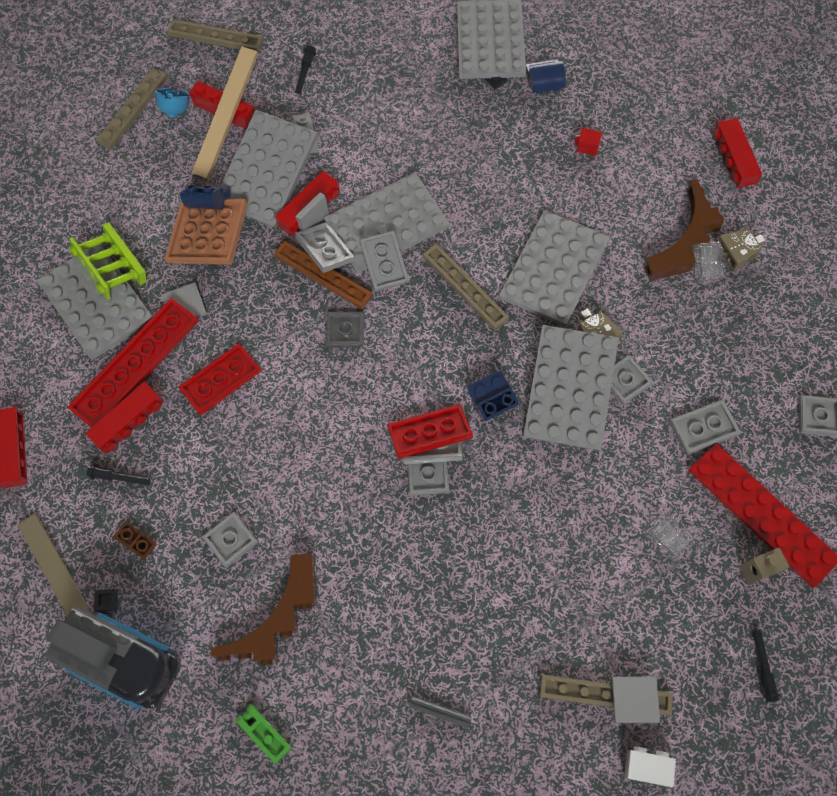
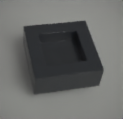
[484,76,508,90]
[94,589,118,612]

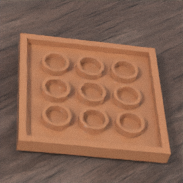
[164,199,248,265]

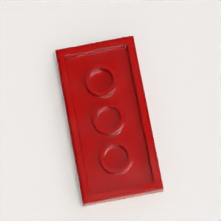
[178,343,261,416]
[387,404,473,459]

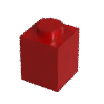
[575,128,602,156]

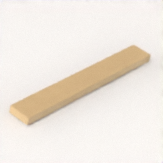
[192,46,258,180]

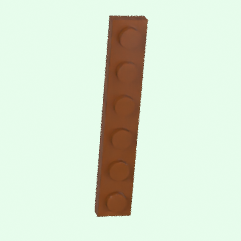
[274,241,373,310]

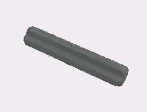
[409,696,471,728]

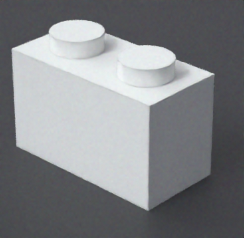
[624,746,676,787]

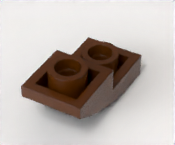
[113,521,157,560]

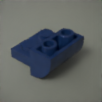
[526,59,566,93]
[180,185,231,210]
[466,370,519,421]

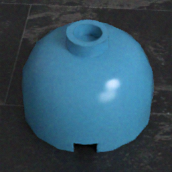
[155,88,190,118]

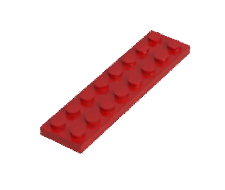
[67,298,199,428]
[688,443,837,588]

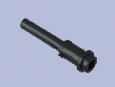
[295,45,316,94]
[87,464,151,486]
[753,630,781,703]

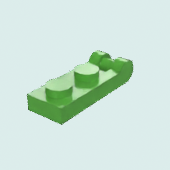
[235,704,292,764]

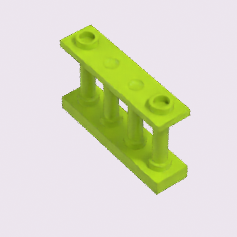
[69,223,146,300]

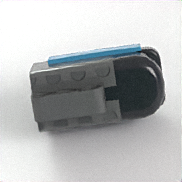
[45,607,181,709]

